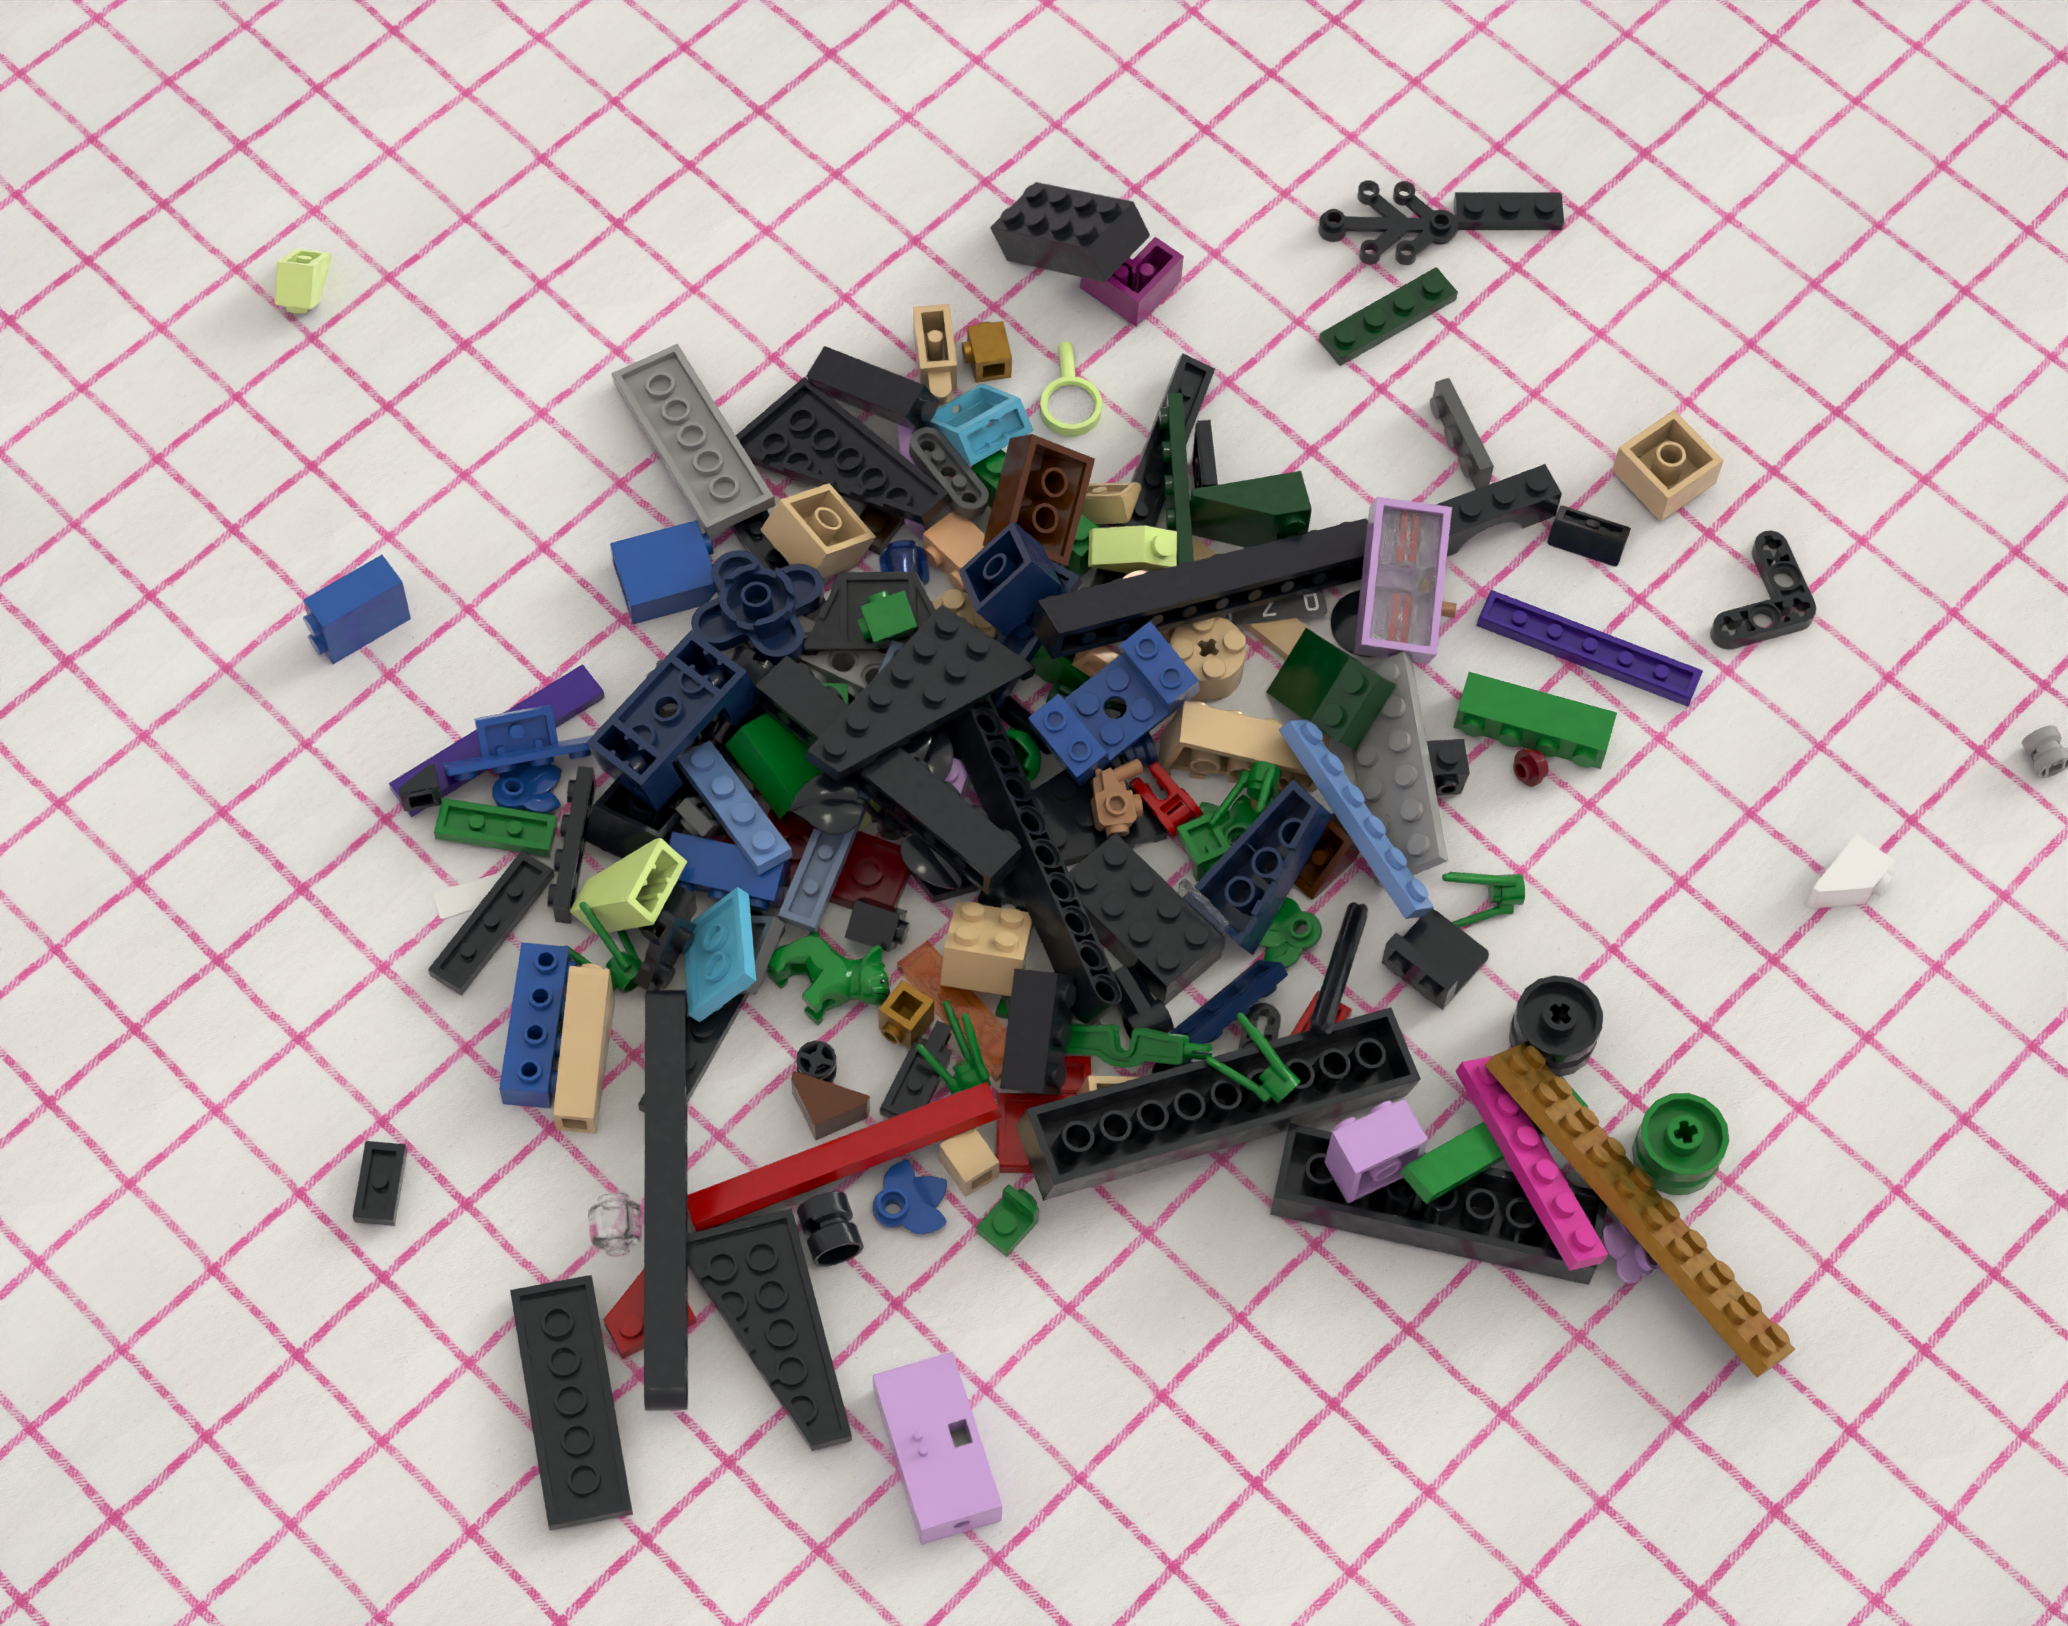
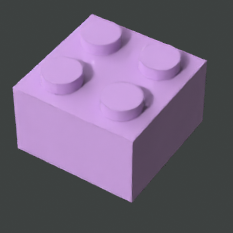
[1325,1098,1428,1203]

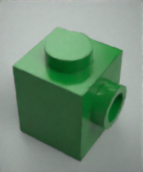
[857,590,918,647]

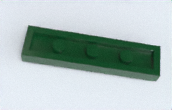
[1319,267,1458,366]

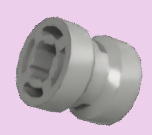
[2021,725,2068,778]

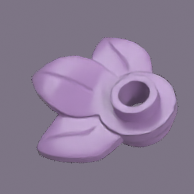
[1602,1221,1659,1283]

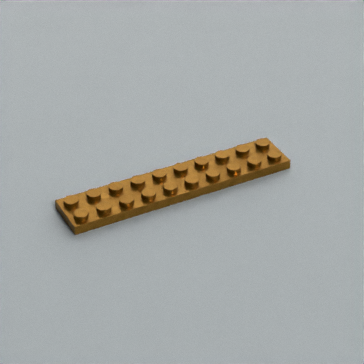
[1485,1043,1795,1378]

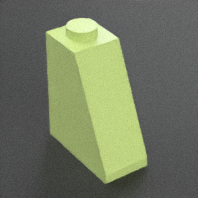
[570,838,687,935]

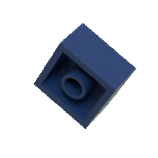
[958,521,1062,637]

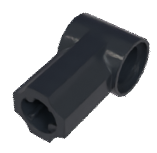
[1113,966,1174,1040]

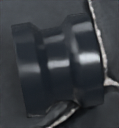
[796,1040,837,1083]

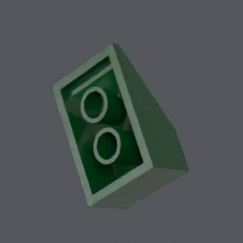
[1190,471,1312,548]
[1266,628,1396,750]

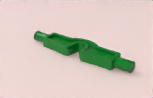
[1066,1023,1213,1068]

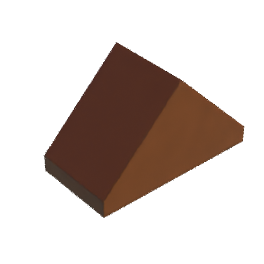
[791,1071,870,1140]

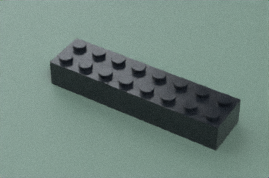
[1270,1123,1607,1285]

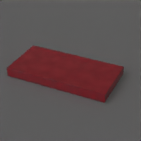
[767,808,911,910]

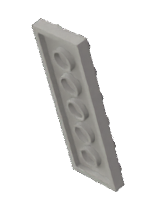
[611,344,776,537]
[1352,651,1448,888]

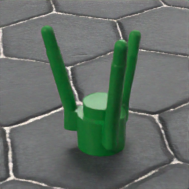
[1208,761,1282,827]
[1442,872,1525,928]
[565,902,643,993]
[916,1000,991,1094]
[1206,1012,1301,1104]

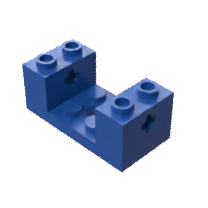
[1028,621,1200,787]

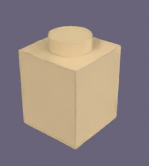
[939,1128,1000,1197]

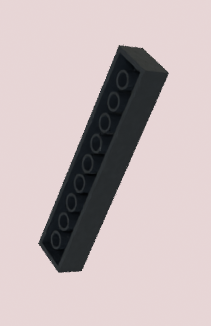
[1015,1007,1421,1201]

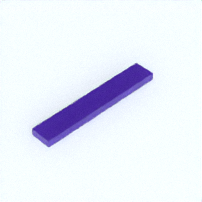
[1476,590,1703,707]
[389,664,605,817]

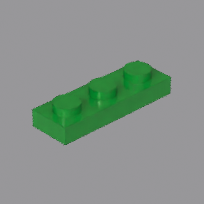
[434,798,558,857]

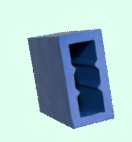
[610,520,716,624]
[303,555,411,664]

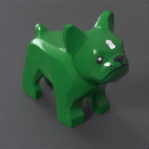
[767,930,890,1026]

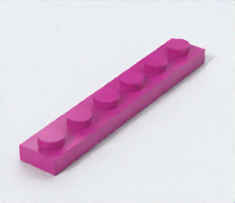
[1455,1056,1609,1271]

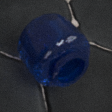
[879,540,930,586]

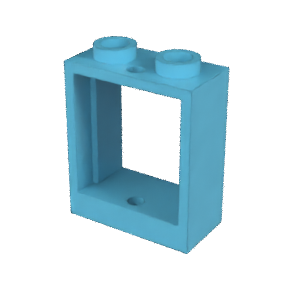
[926,383,1034,466]

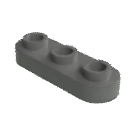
[909,427,989,518]

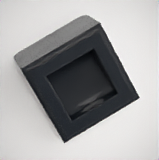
[398,763,442,811]

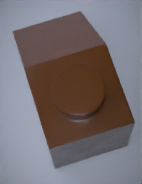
[1294,813,1360,900]

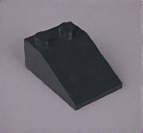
[584,761,700,859]

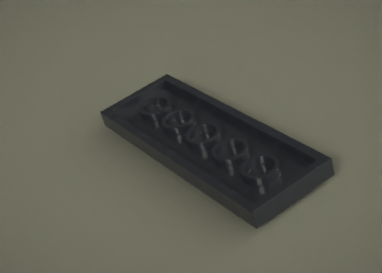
[510,1275,633,1531]

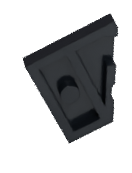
[634,910,697,991]

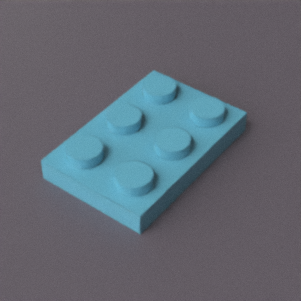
[684,887,756,1022]

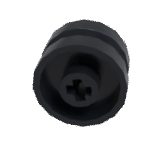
[1509,975,1603,1077]

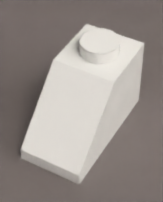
[1805,834,1895,908]

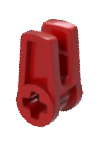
[1129,761,1203,839]

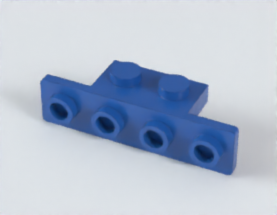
[443,705,593,780]

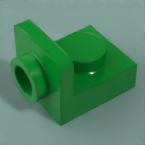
[1176,812,1230,881]
[976,1184,1039,1257]

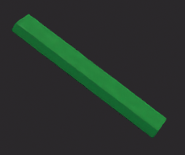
[1400,1077,1589,1204]

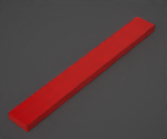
[688,1082,1002,1232]

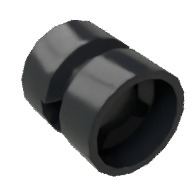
[797,1191,864,1267]

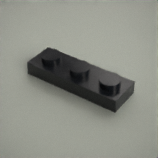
[1454,192,1564,230]

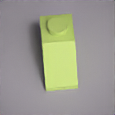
[275,248,331,313]
[1088,525,1177,574]

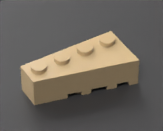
[1158,701,1330,792]

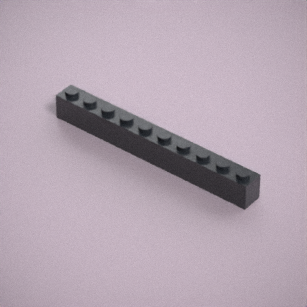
[1031,518,1368,659]

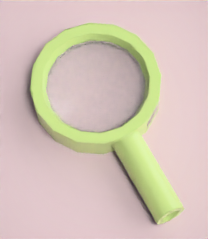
[1040,341,1102,437]

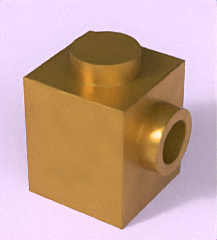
[962,321,1012,383]
[878,980,934,1049]

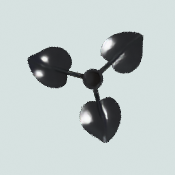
[791,726,963,889]

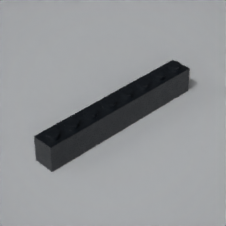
[755,656,1022,895]

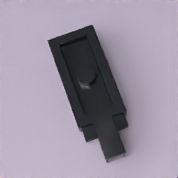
[880,1020,952,1119]

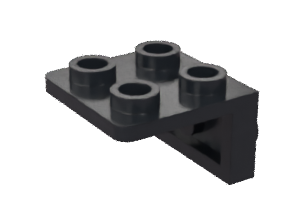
[1381,909,1489,1010]

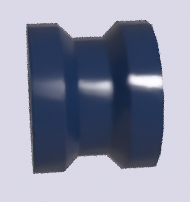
[1119,733,1158,768]

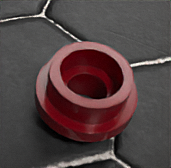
[1513,749,1548,787]

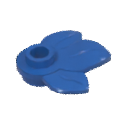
[492,761,562,814]
[873,1160,947,1234]

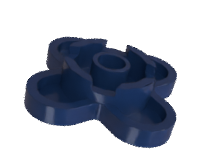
[691,550,824,665]

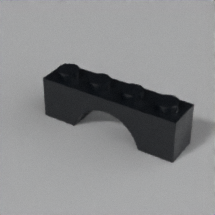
[1436,464,1562,557]

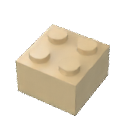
[1612,410,1724,521]
[760,483,876,579]
[940,901,1032,996]

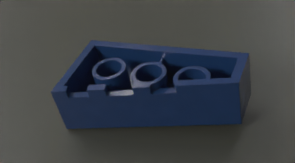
[1187,779,1333,955]

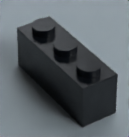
[1000,968,1076,1095]

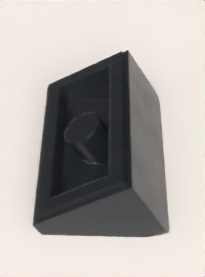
[1547,505,1631,566]

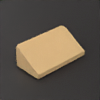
[1081,482,1142,524]

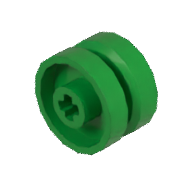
[1632,1093,1729,1195]

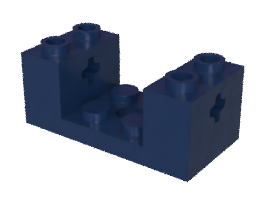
[586,630,756,812]

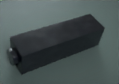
[806,346,940,431]

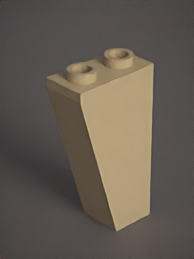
[553,963,615,1134]

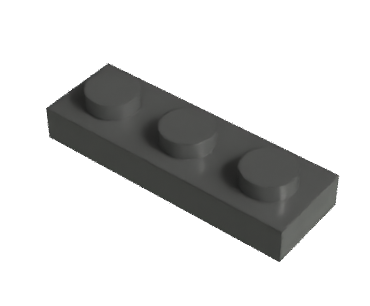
[1430,378,1494,489]

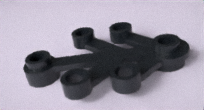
[1318,180,1459,265]

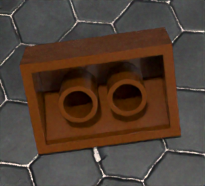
[983,434,1095,567]

